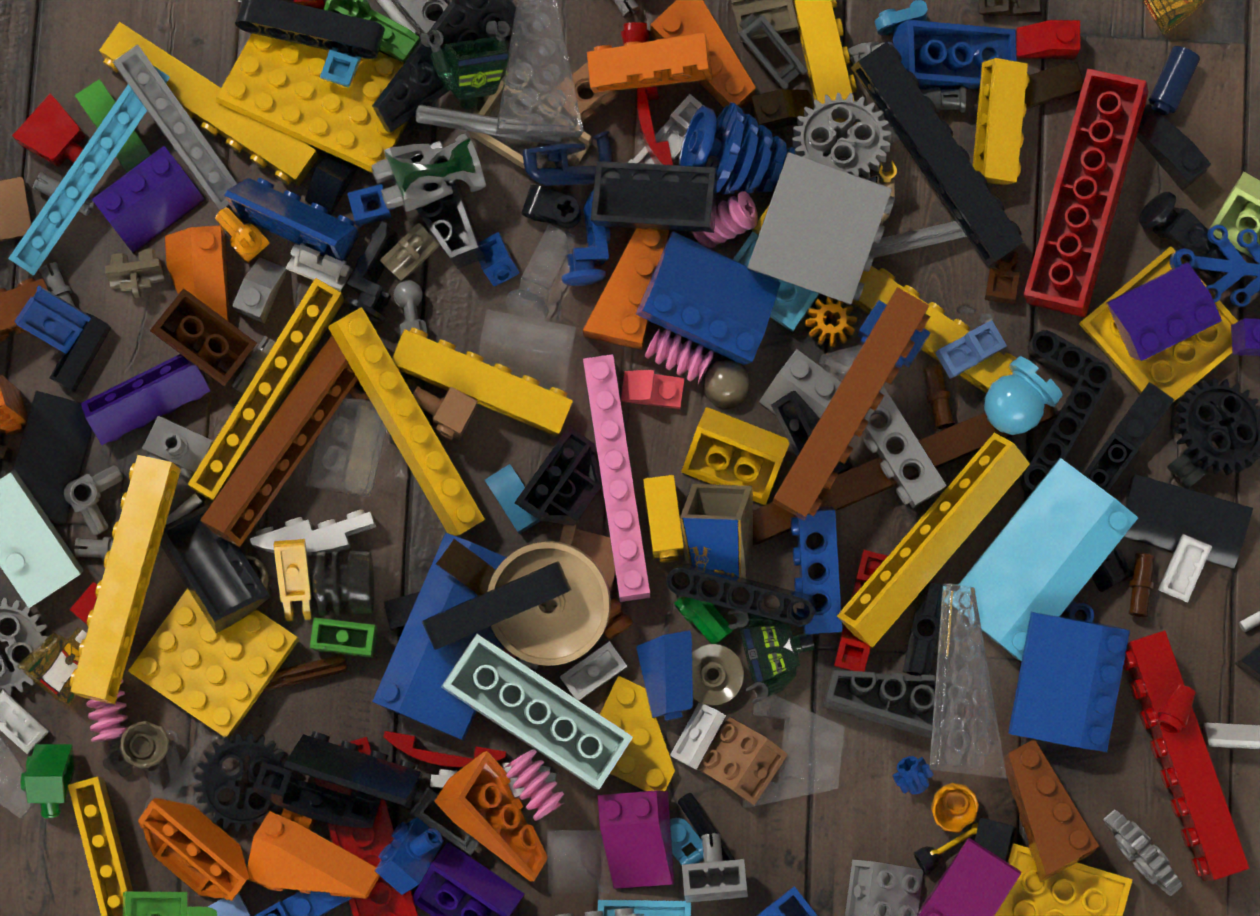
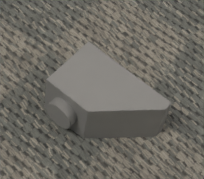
[232,257,287,324]

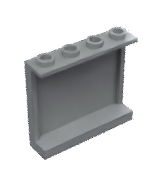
[747,152,895,305]

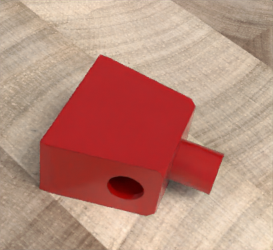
[12,94,85,167]

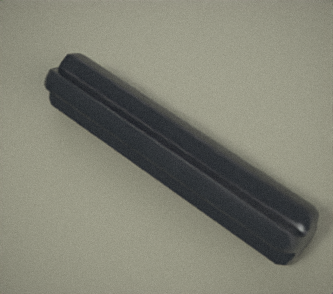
[678,793,735,861]

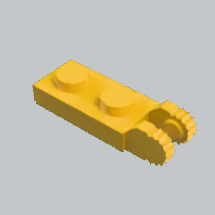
[274,539,312,621]

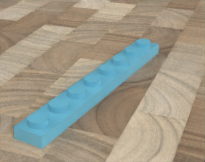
[8,66,170,276]

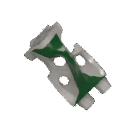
[371,134,486,212]

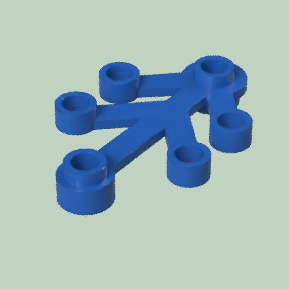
[1170,225,1260,308]

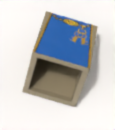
[680,484,753,581]

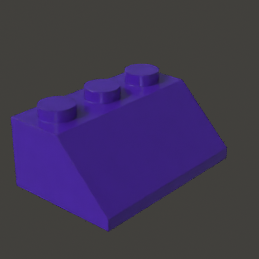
[92,146,205,254]
[1106,262,1222,361]
[413,842,525,916]

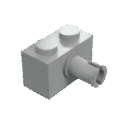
[142,416,214,479]
[682,833,748,903]

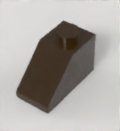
[750,89,814,130]

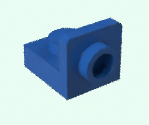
[479,232,520,286]

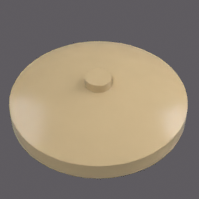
[487,541,611,666]

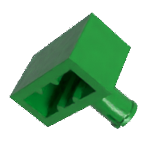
[20,744,75,818]

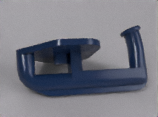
[522,131,613,186]

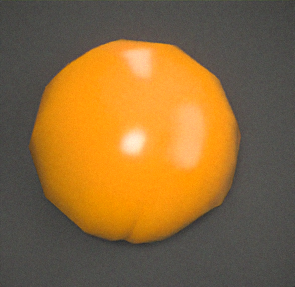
[931,783,979,833]

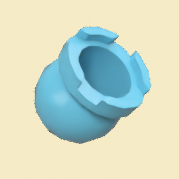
[984,356,1063,435]

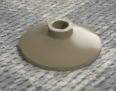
[692,644,744,705]

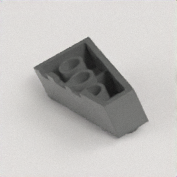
[822,670,961,742]

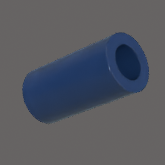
[1148,46,1200,115]

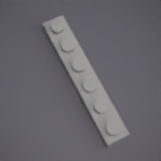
[112,44,237,210]

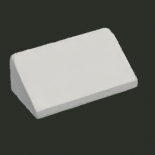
[1203,723,1260,749]

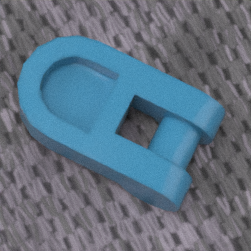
[874,0,928,35]
[670,818,704,866]

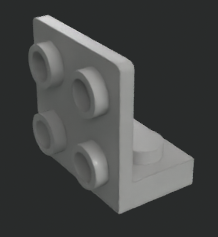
[845,859,923,916]

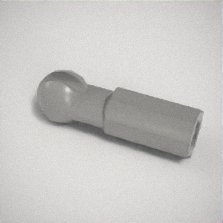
[393,280,428,339]

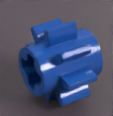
[892,756,934,794]

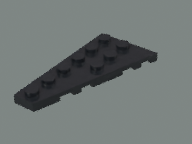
[372,0,529,132]

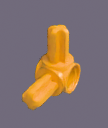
[215,207,270,263]

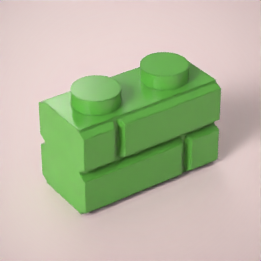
[310,617,378,658]

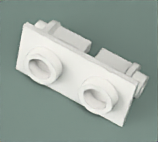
[286,243,353,292]

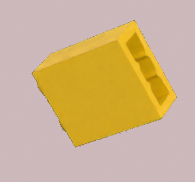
[643,475,684,563]

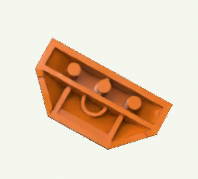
[138,798,249,901]

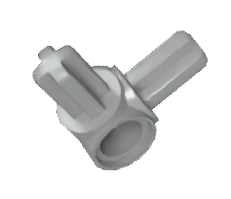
[64,465,123,535]

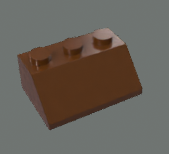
[150,288,257,386]

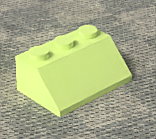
[1209,172,1260,259]

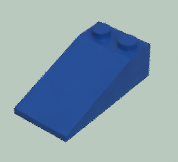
[893,20,1017,89]

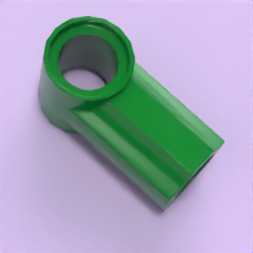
[673,596,733,644]

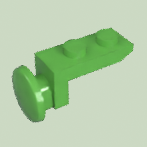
[324,0,421,63]

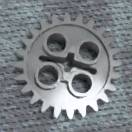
[793,93,891,179]
[0,598,52,696]
[1103,809,1183,896]

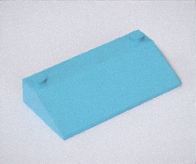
[945,458,1138,661]

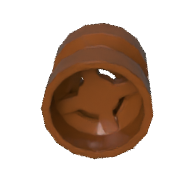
[604,597,634,640]

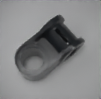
[521,184,581,229]

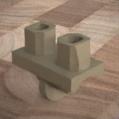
[380,223,440,282]
[105,248,165,298]

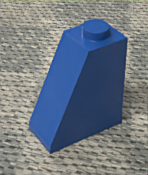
[636,630,693,721]

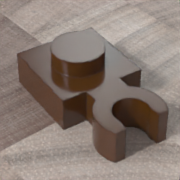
[985,252,1020,305]

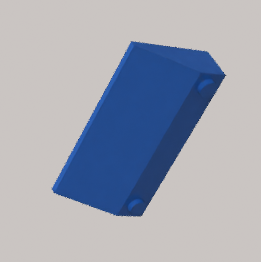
[372,533,507,741]

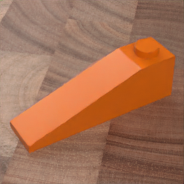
[165,225,230,322]
[434,751,548,881]
[247,811,380,899]

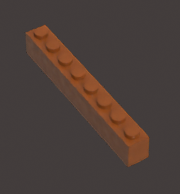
[772,287,930,521]
[200,335,358,547]

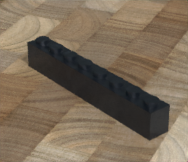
[851,42,1024,266]

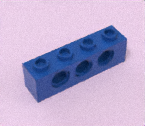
[791,506,842,634]

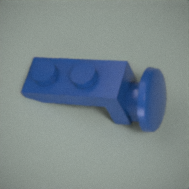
[561,190,610,286]

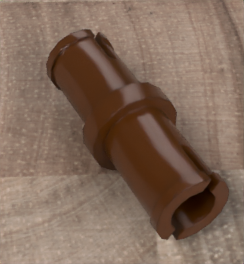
[923,365,955,429]
[1128,553,1155,617]

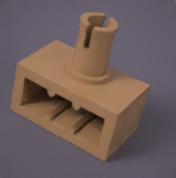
[413,386,478,441]

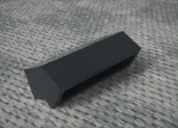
[49,313,111,393]

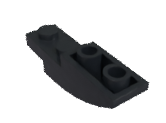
[1083,382,1175,493]

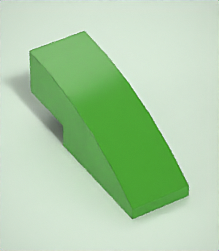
[75,79,151,173]

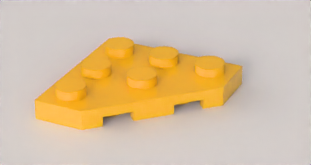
[600,675,675,791]

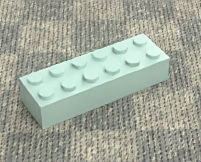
[441,634,633,789]

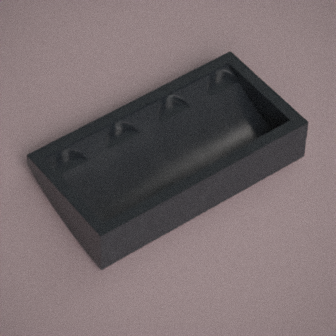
[591,161,717,233]
[13,391,92,525]
[1124,474,1253,569]
[160,503,270,633]

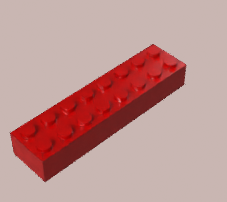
[1023,68,1149,318]
[1123,630,1250,881]

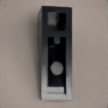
[1136,104,1212,191]
[771,391,852,474]

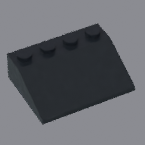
[284,731,424,809]

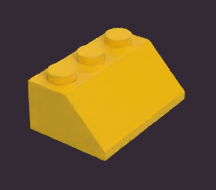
[681,407,790,505]

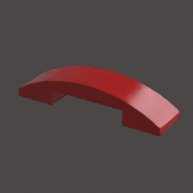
[637,86,673,165]
[834,550,888,672]
[383,731,508,769]

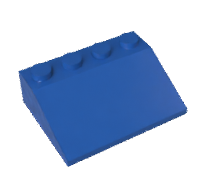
[224,178,359,261]
[636,232,781,365]
[1008,612,1130,752]

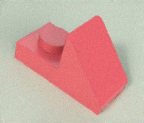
[621,370,684,409]

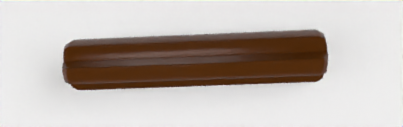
[263,654,348,692]

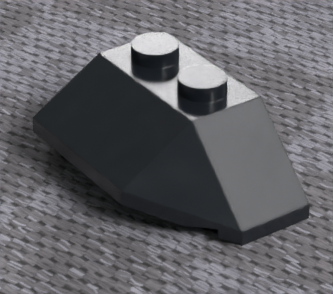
[515,426,602,526]

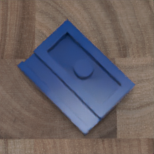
[14,285,91,354]

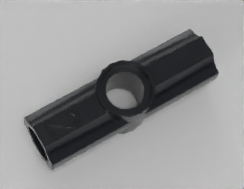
[902,582,947,676]

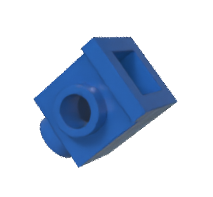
[347,184,395,228]

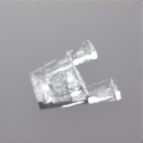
[743,692,844,808]

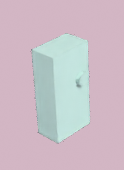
[0,469,83,608]

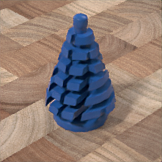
[679,102,795,194]

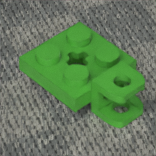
[123,891,217,916]

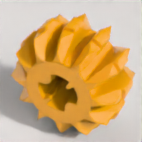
[805,297,857,347]

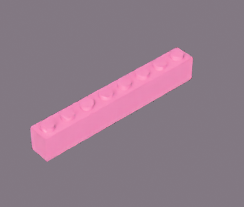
[583,354,650,602]

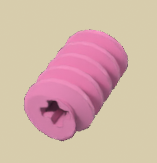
[692,191,758,248]
[645,328,714,384]
[86,679,128,742]
[504,749,564,821]

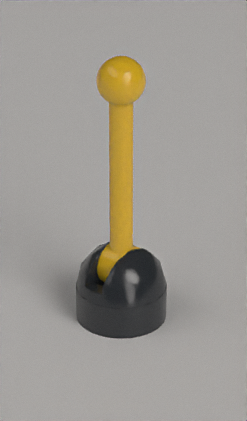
[913,823,979,874]

